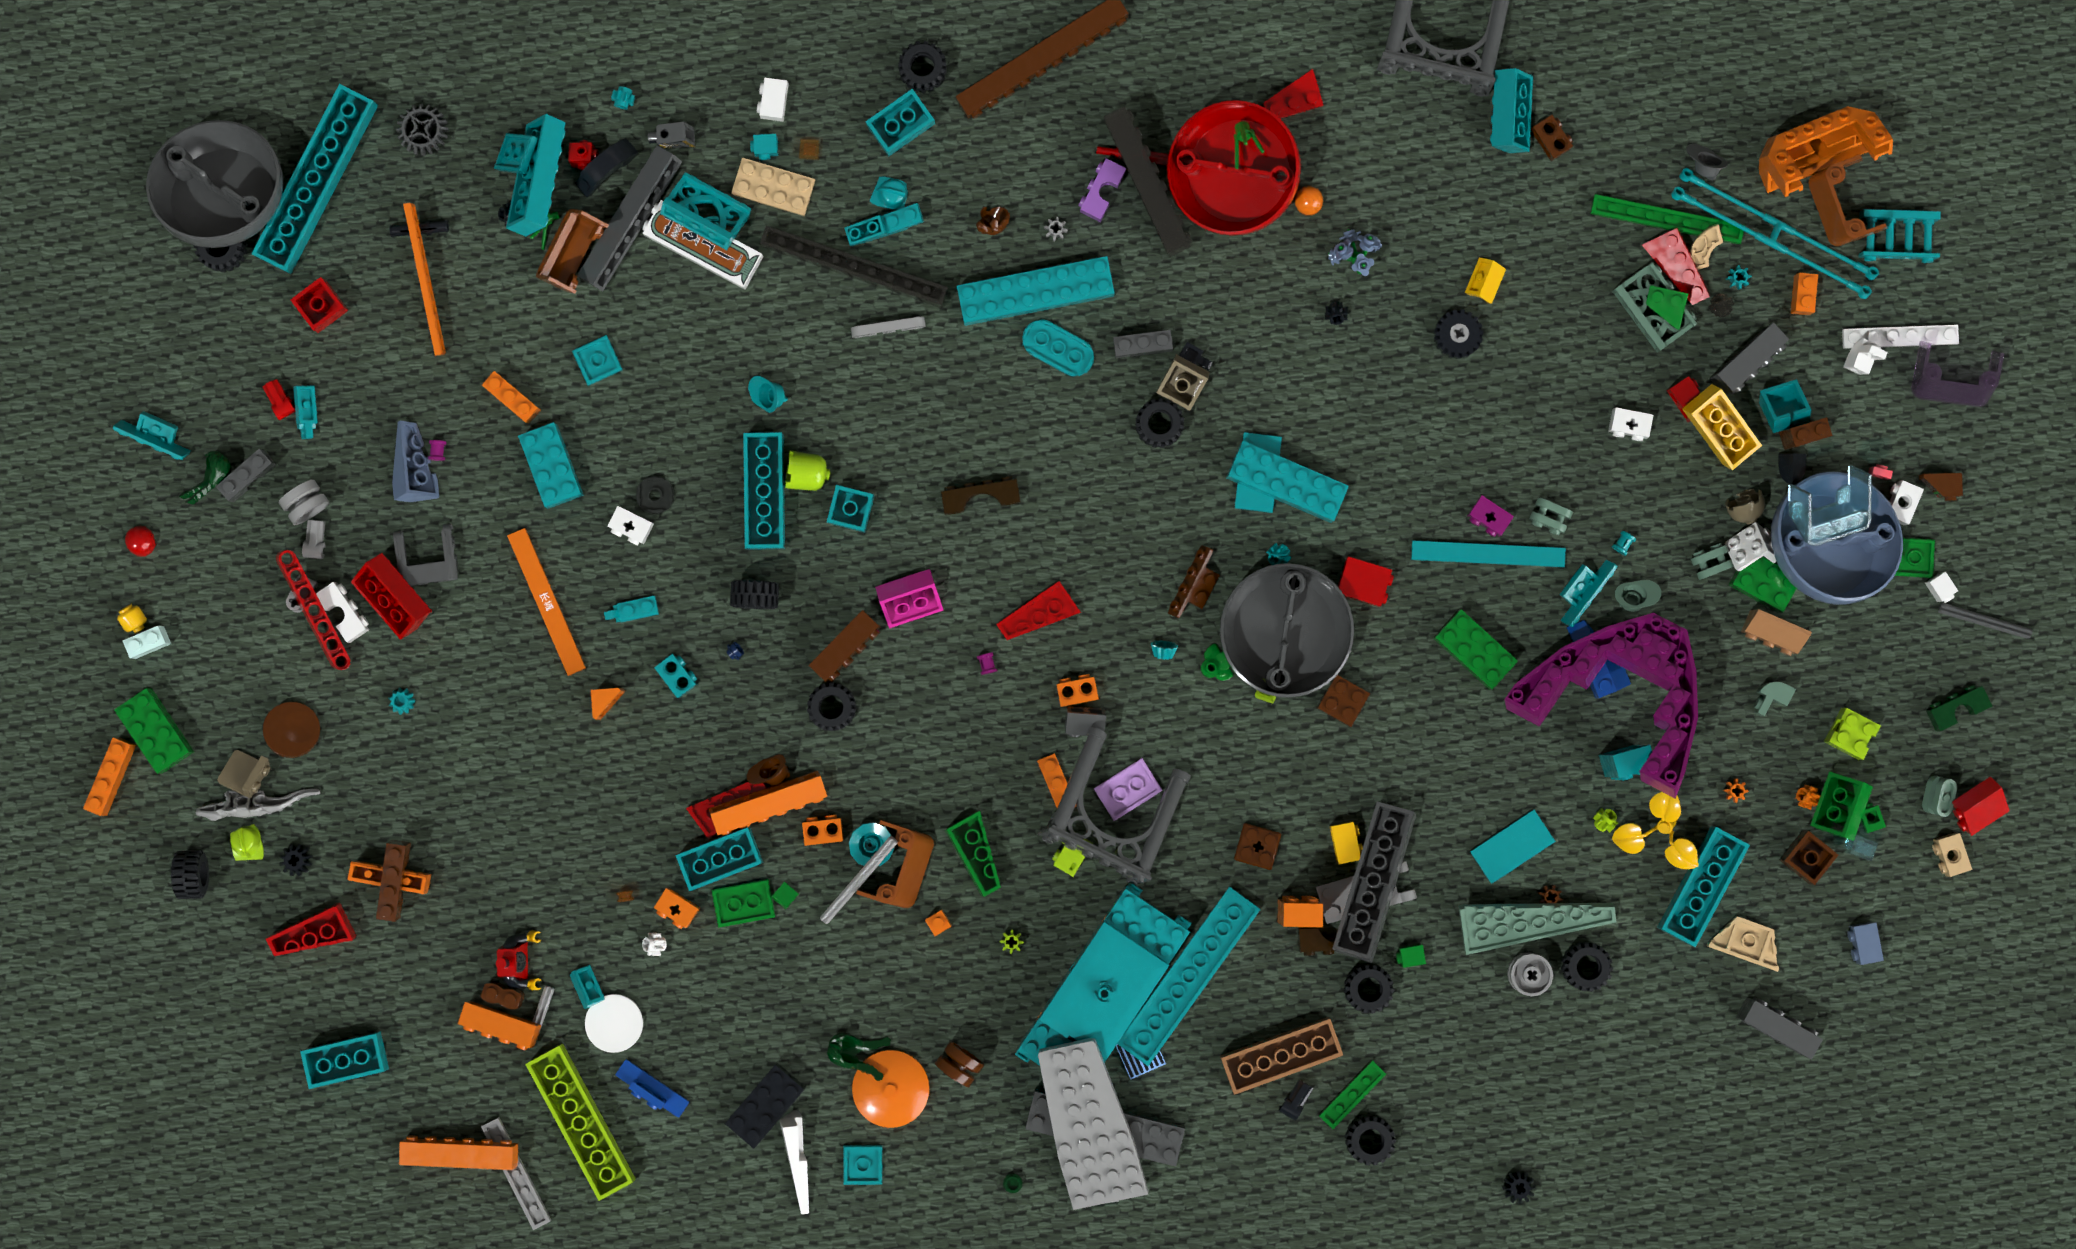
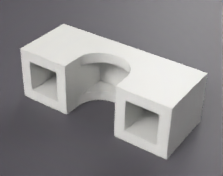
[316,582,369,643]

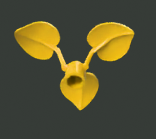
[1612,792,1699,869]

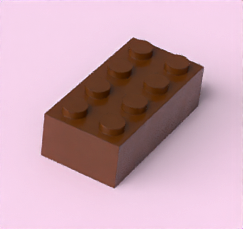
[808,610,881,682]

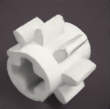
[642,933,666,956]

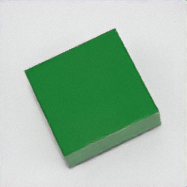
[771,882,799,909]

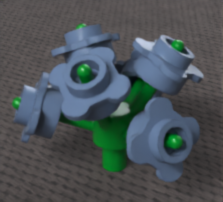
[1328,229,1382,276]

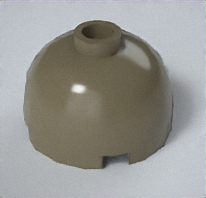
[1725,489,1766,524]

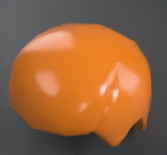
[1294,186,1323,215]

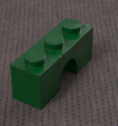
[1926,684,1993,731]

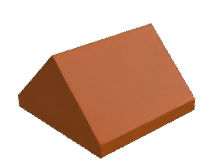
[591,688,625,720]

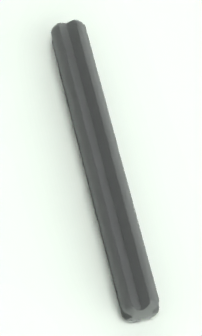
[1938,603,2032,639]

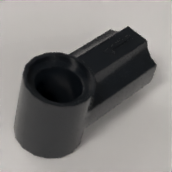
[1278,1080,1313,1121]

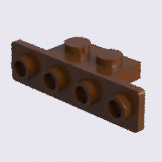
[1168,545,1219,618]

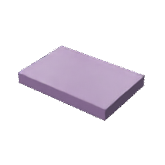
[1094,758,1163,821]

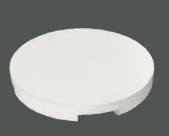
[585,994,643,1053]

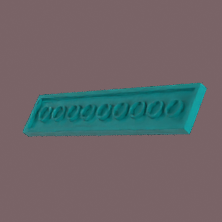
[1117,887,1261,1066]

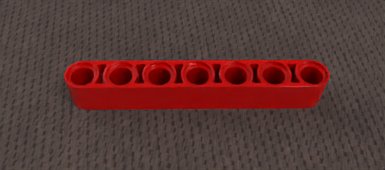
[276,550,350,670]

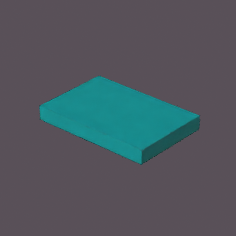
[494,133,538,174]

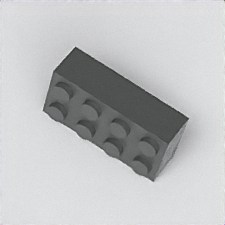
[1710,322,1789,395]
[1735,997,1823,1060]

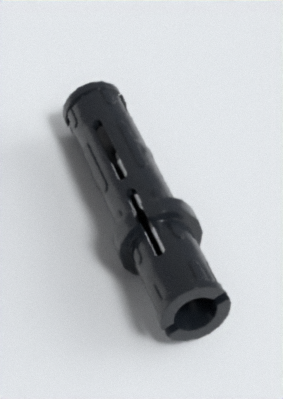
[389,220,449,237]

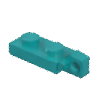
[293,386,318,439]
[604,596,659,623]

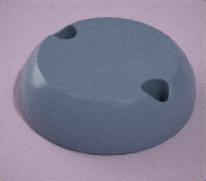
[1771,472,1903,605]

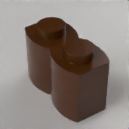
[481,982,525,1009]

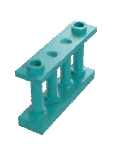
[1859,209,1941,263]

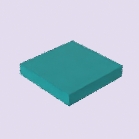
[572,335,623,386]
[843,1145,882,1185]

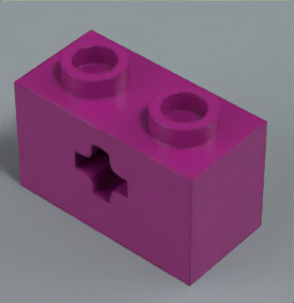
[1467,495,1514,537]

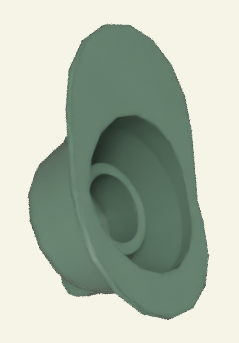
[1615,580,1661,612]

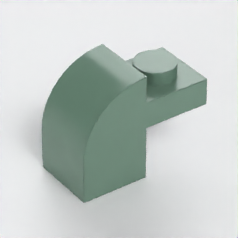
[1754,682,1796,716]

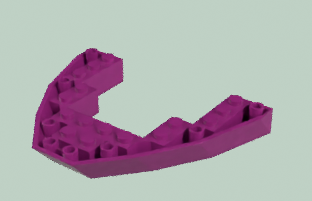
[1504,613,1698,799]

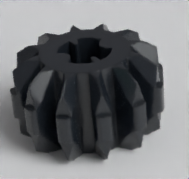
[279,844,313,876]
[1502,1170,1536,1204]

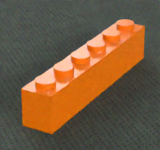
[709,771,827,835]
[399,1136,518,1170]

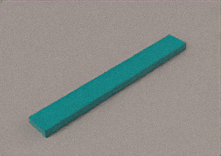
[1411,541,1566,567]

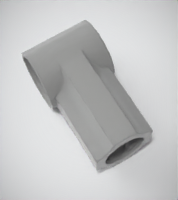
[302,520,325,559]

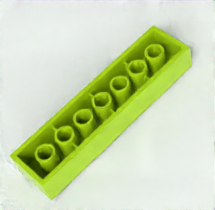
[525,1043,636,1201]

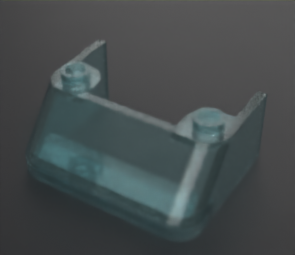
[1789,465,1872,546]

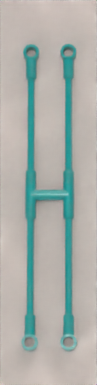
[1671,168,1879,299]

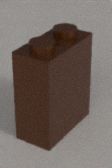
[1779,417,1833,450]

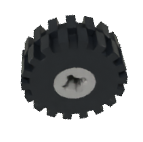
[1433,309,1483,359]

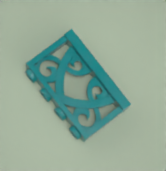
[660,172,751,250]

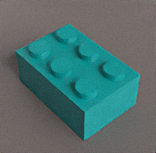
[865,89,935,157]

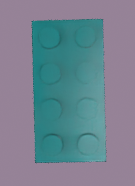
[1490,68,1533,153]
[518,422,584,509]
[1599,744,1652,781]
[675,827,764,891]
[300,1031,389,1089]

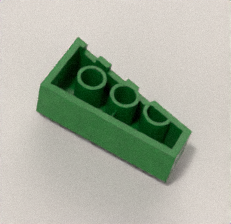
[945,811,1001,897]

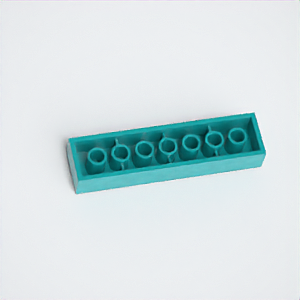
[957,256,1115,326]

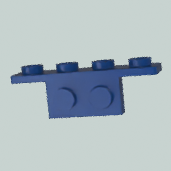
[616,1059,689,1117]

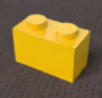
[1330,822,1363,864]

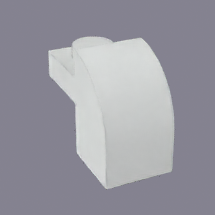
[1844,338,1888,375]

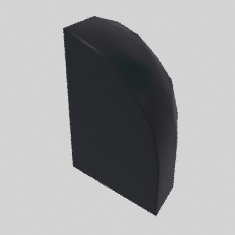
[1778,454,1806,485]

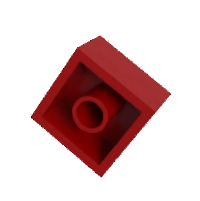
[290,277,349,333]

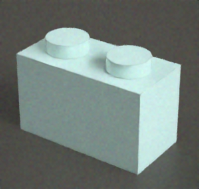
[123,626,171,659]

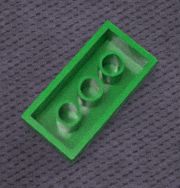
[1433,609,1518,690]
[114,688,194,774]

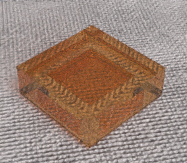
[799,139,820,160]

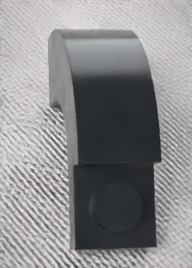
[575,138,638,197]

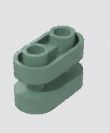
[1529,497,1573,536]
[1691,543,1734,580]
[1922,775,1957,817]

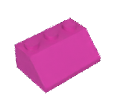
[875,569,943,628]

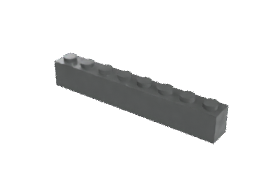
[577,146,682,292]

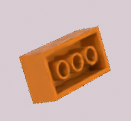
[1277,895,1323,927]

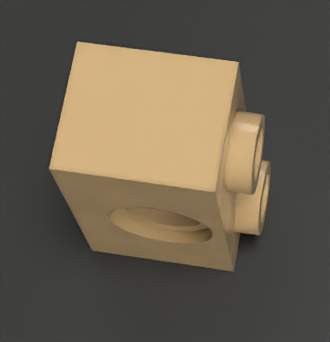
[1932,833,1972,877]

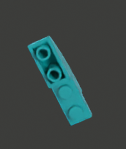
[844,203,924,246]

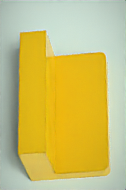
[1465,257,1506,303]

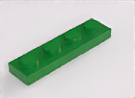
[1319,1060,1386,1129]

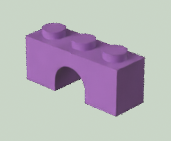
[1079,159,1126,222]

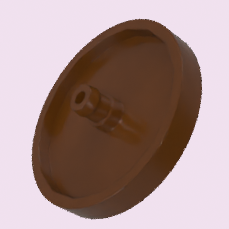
[263,702,320,758]

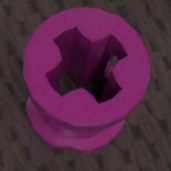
[428,440,446,461]
[977,652,998,675]

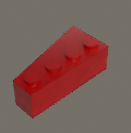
[266,902,357,956]

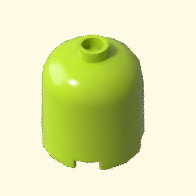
[785,450,830,491]

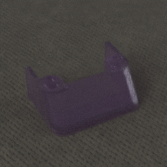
[1911,341,2004,407]

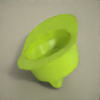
[230,824,264,861]

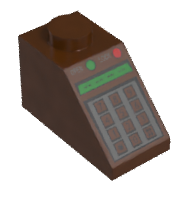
[1919,473,1963,501]

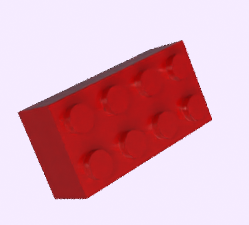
[351,553,432,640]

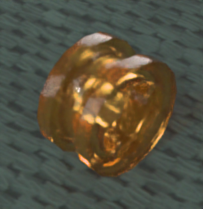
[616,890,634,902]

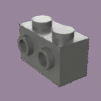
[1064,706,1106,737]

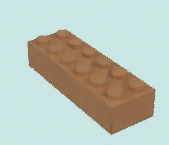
[1220,1017,1343,1095]

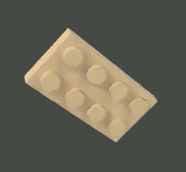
[731,158,816,216]

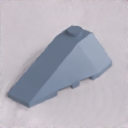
[392,421,439,502]

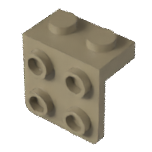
[217,750,271,799]

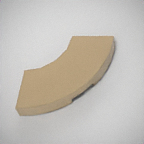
[1690,223,1723,269]

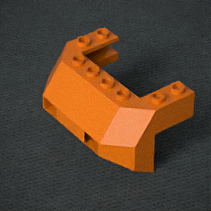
[1759,106,1893,197]

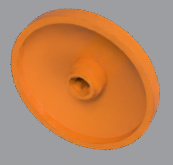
[852,1050,929,1128]

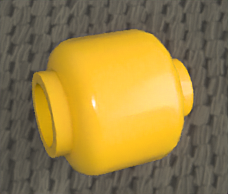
[117,604,147,633]

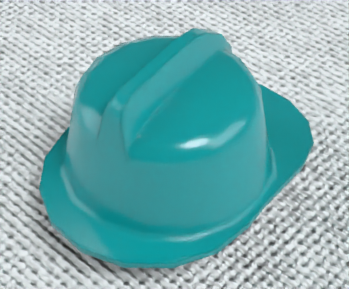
[870,177,907,210]
[748,376,788,413]

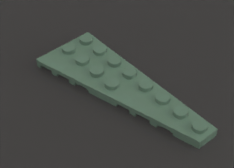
[1458,903,1616,955]

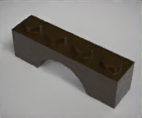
[941,477,1020,515]
[1298,927,1378,956]

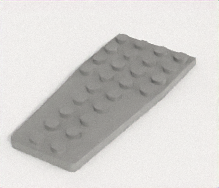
[1038,1038,1148,1210]

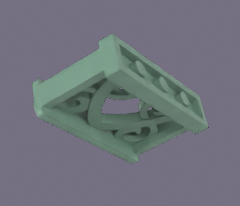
[1612,263,1697,353]

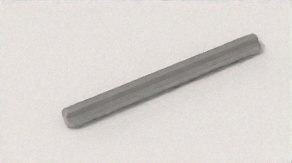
[820,836,898,924]

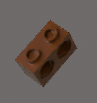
[1531,115,1573,162]

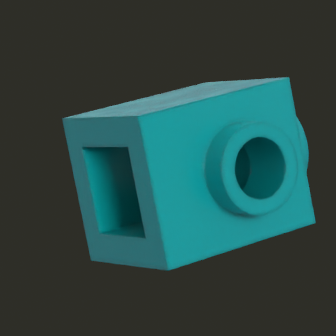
[750,134,779,160]

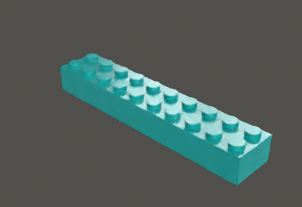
[252,84,378,274]

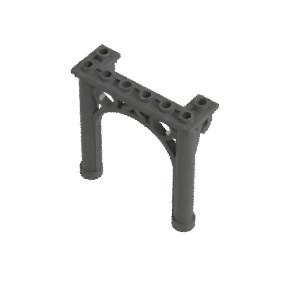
[1377,0,1509,97]
[1037,727,1191,885]

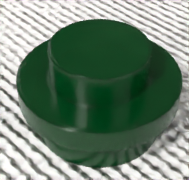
[1003,1174,1022,1193]

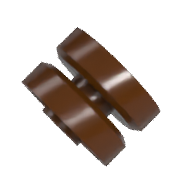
[935,1041,984,1088]

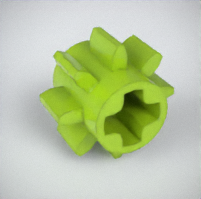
[1593,808,1618,833]
[1000,929,1024,954]

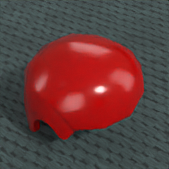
[125,526,156,557]

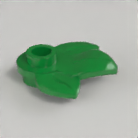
[1200,644,1233,681]

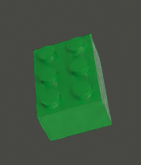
[1728,557,1797,613]
[1810,772,1873,841]

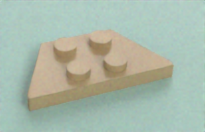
[1707,916,1779,972]

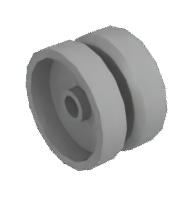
[279,480,329,525]
[1507,952,1553,997]

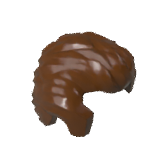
[976,206,1010,235]

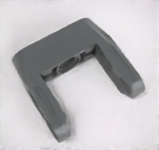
[393,523,458,586]

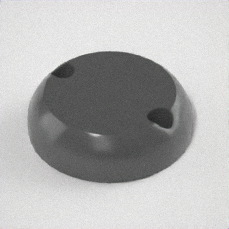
[146,120,283,248]
[1219,564,1354,698]

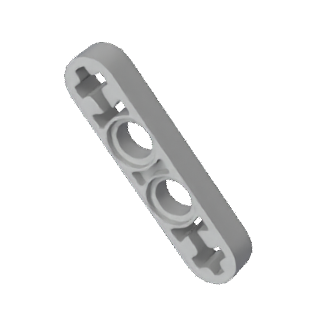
[851,317,926,338]

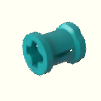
[1612,531,1636,556]

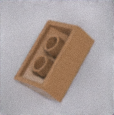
[1741,609,1812,656]

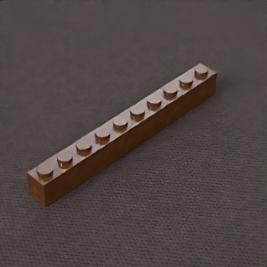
[955,0,1129,119]

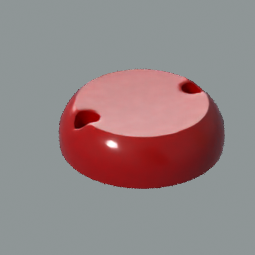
[1167,100,1301,236]

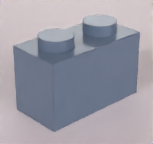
[1847,922,1884,965]

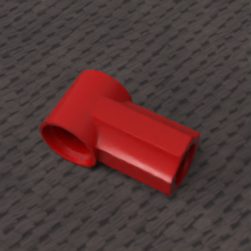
[263,379,295,420]

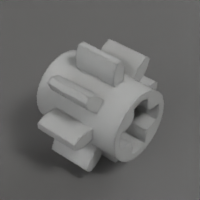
[1044,217,1068,242]

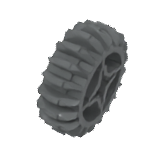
[396,104,449,156]

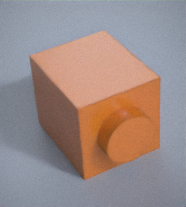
[925,909,952,936]

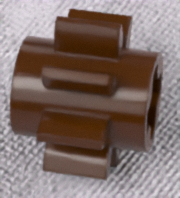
[1538,885,1562,903]

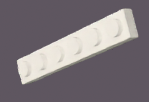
[1842,325,1959,349]

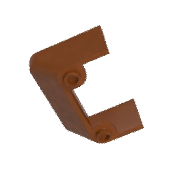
[1808,154,1888,247]
[536,209,609,294]
[856,820,934,908]

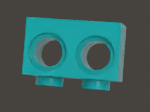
[654,654,698,698]

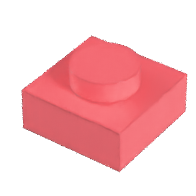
[1868,464,1893,480]

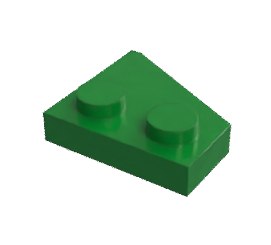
[1646,285,1689,330]

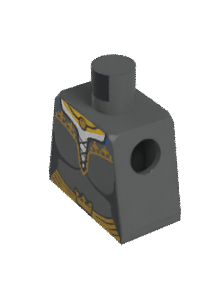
[648,122,695,149]

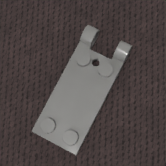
[1316,861,1417,924]

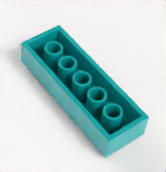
[506,114,566,237]
[743,432,785,550]
[1226,441,1349,523]
[1657,826,1750,947]

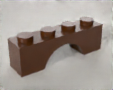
[376,840,411,922]

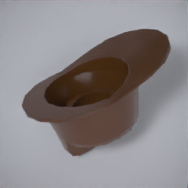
[746,754,790,786]

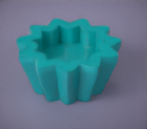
[1151,640,1178,660]
[388,687,416,715]

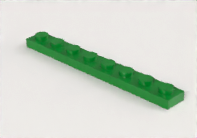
[1590,194,1745,245]

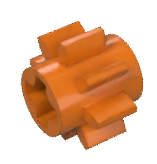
[1723,779,1749,803]
[1795,784,1821,810]

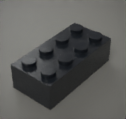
[725,1063,806,1149]

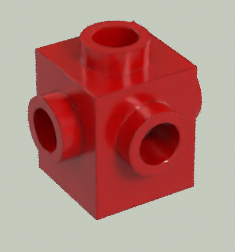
[568,140,599,170]

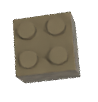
[1156,354,1210,411]

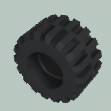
[898,41,947,93]
[194,241,247,272]
[1135,398,1184,448]
[730,580,779,609]
[807,683,856,731]
[171,850,209,899]
[1561,942,1613,992]
[1344,964,1394,1014]
[1345,1114,1396,1166]

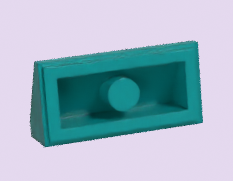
[570,965,605,1009]

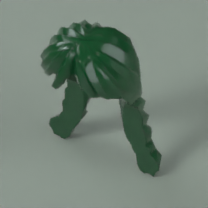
[179,451,231,505]
[827,1032,891,1081]

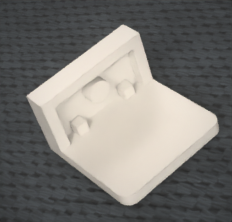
[1725,522,1777,571]

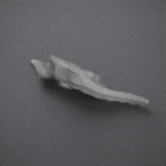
[196,789,320,821]

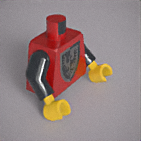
[496,930,542,990]

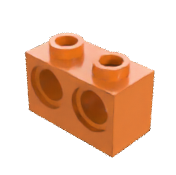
[1056,674,1099,707]
[802,815,844,846]

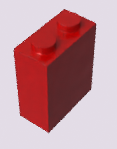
[1338,556,1394,607]
[1952,777,2010,836]

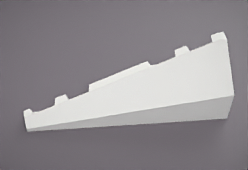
[779,1110,809,1214]

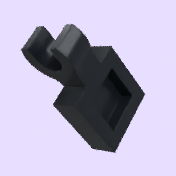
[1179,342,1213,371]

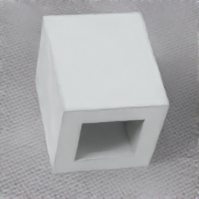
[1925,572,1958,603]

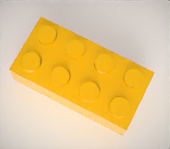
[1682,384,1762,470]

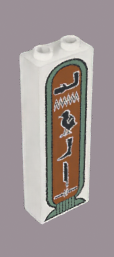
[642,200,763,290]

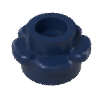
[727,642,744,660]

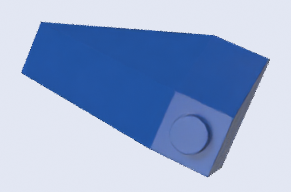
[1566,620,1631,698]

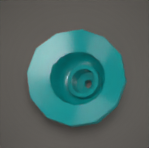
[849,822,895,866]

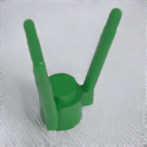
[1234,121,1264,169]

